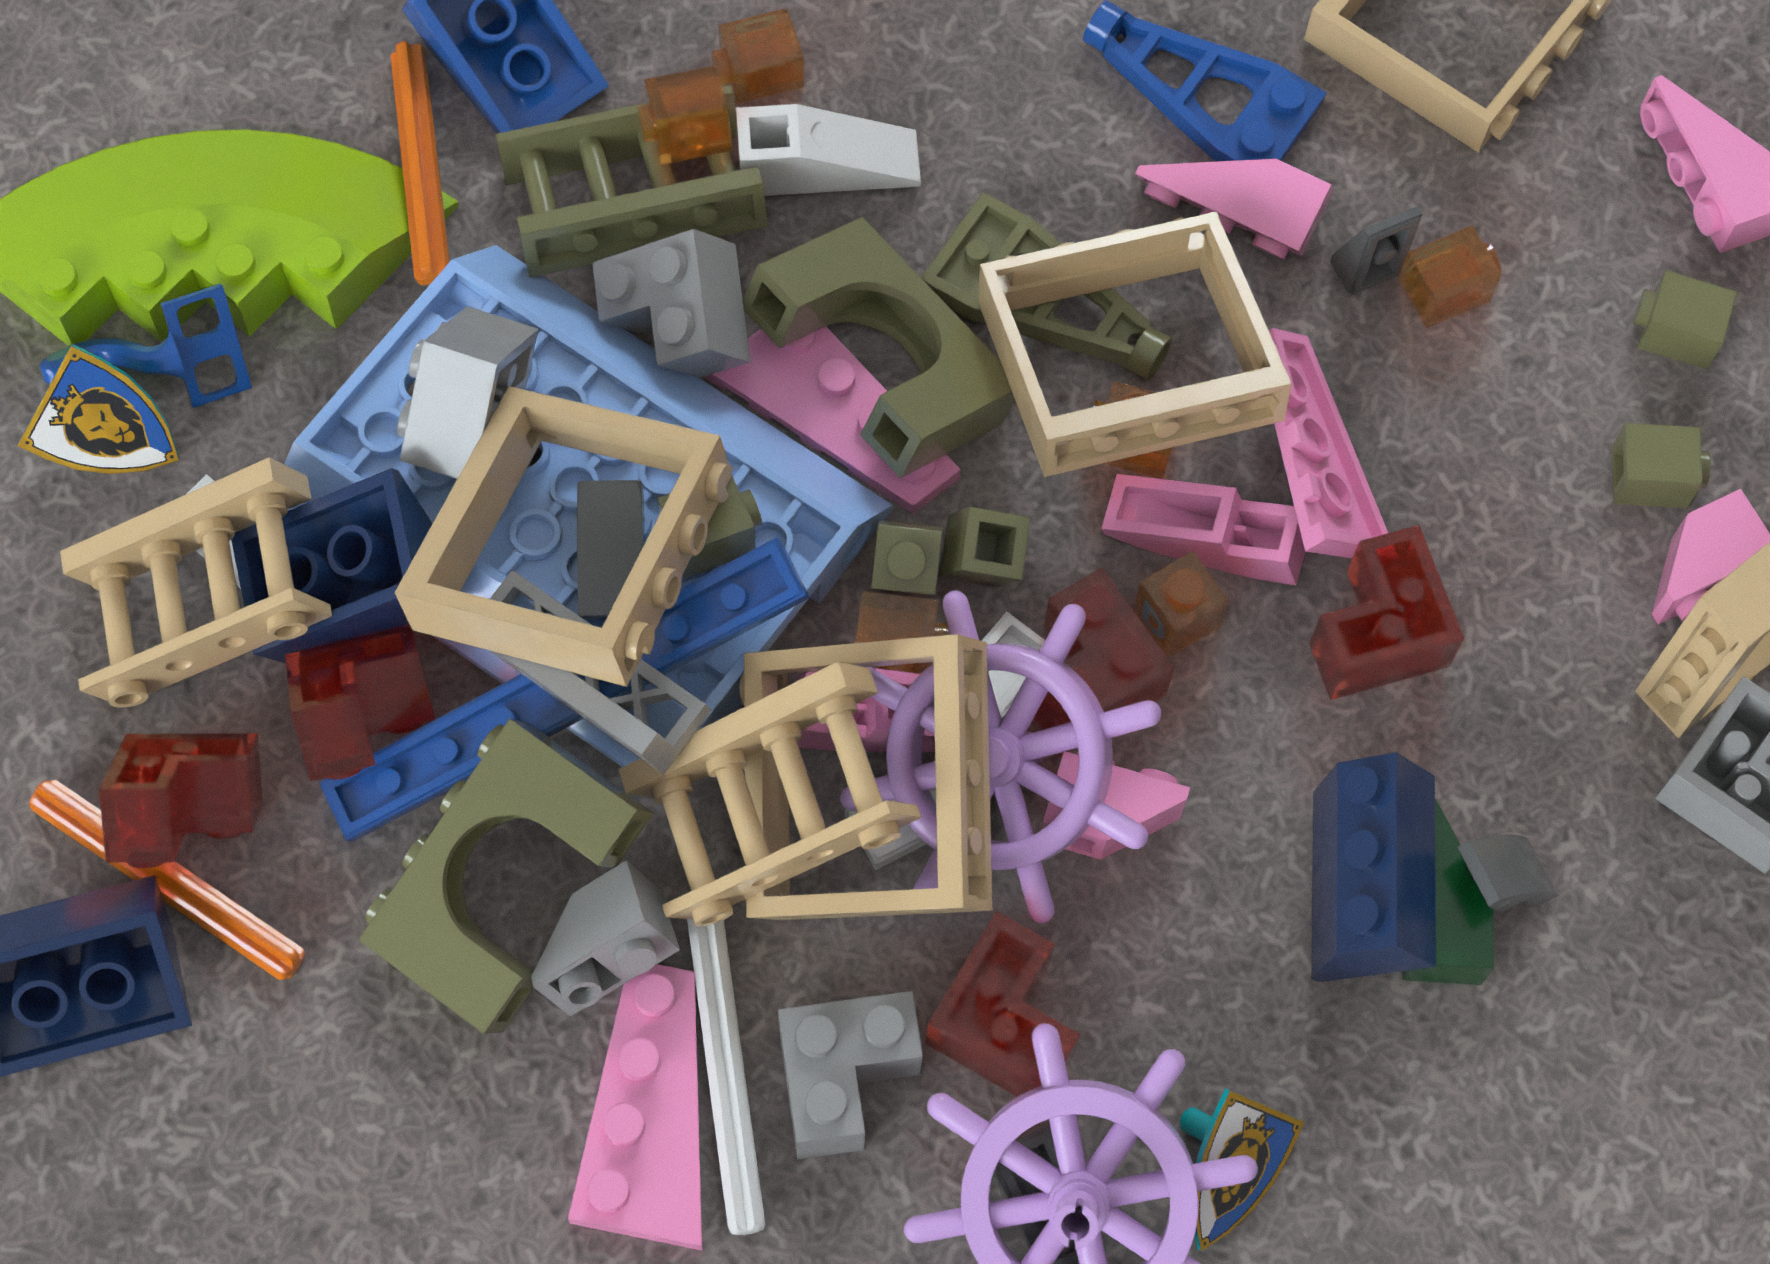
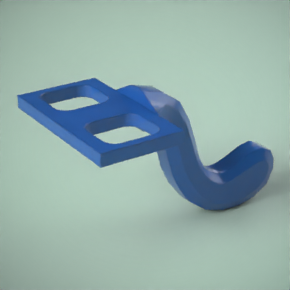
[39,284,252,408]

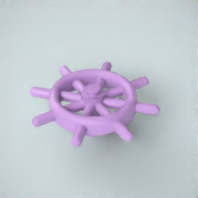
[840,590,1161,924]
[904,1024,1258,1264]

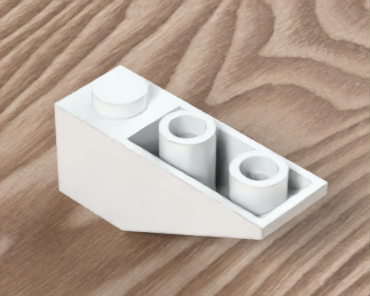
[736,104,921,196]

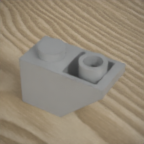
[531,860,680,1016]

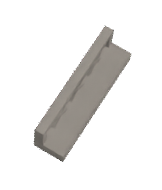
[489,570,712,775]

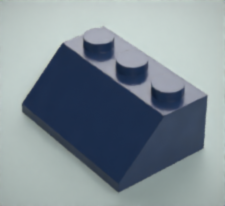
[231,468,433,667]
[1311,752,1436,982]
[0,875,192,1077]

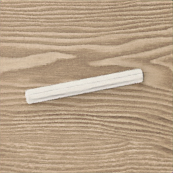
[687,919,765,1235]

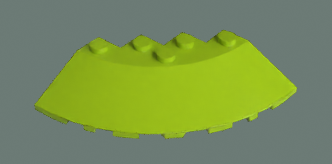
[0,129,459,346]

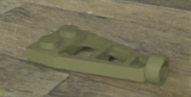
[921,192,1172,381]

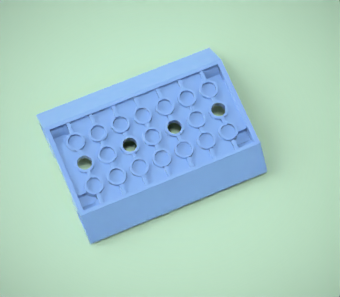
[284,245,893,767]

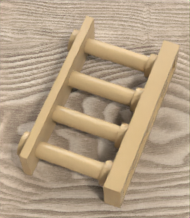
[60,457,332,707]
[618,661,921,926]

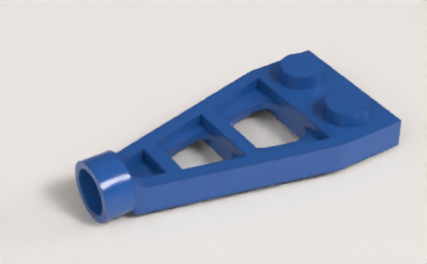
[1083,0,1327,162]

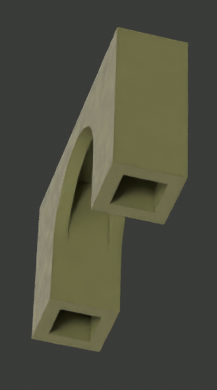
[743,217,1015,479]
[358,718,654,1034]

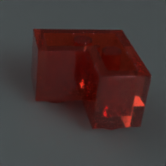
[1309,525,1464,700]
[1034,567,1174,758]
[285,625,435,781]
[99,733,263,868]
[925,911,1080,1097]

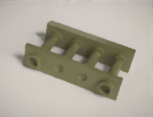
[496,85,768,278]

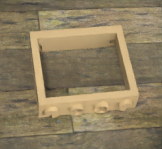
[1304,0,1612,153]
[978,212,1292,477]
[395,386,733,687]
[1635,542,1770,738]
[739,634,992,920]

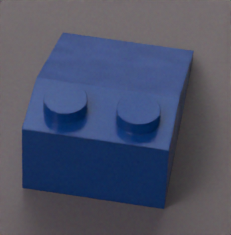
[402,0,609,134]

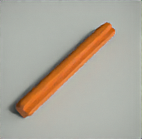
[391,41,450,285]
[29,780,305,980]

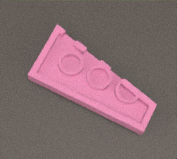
[707,326,961,515]
[1269,328,1395,561]
[568,964,703,1251]

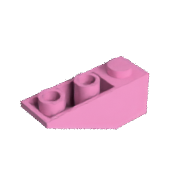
[1640,75,1770,253]
[1135,159,1334,260]

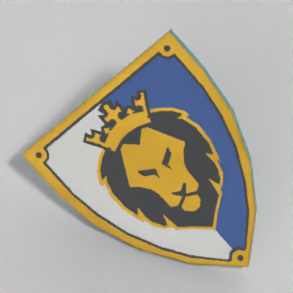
[17,344,180,474]
[1180,1088,1305,1251]

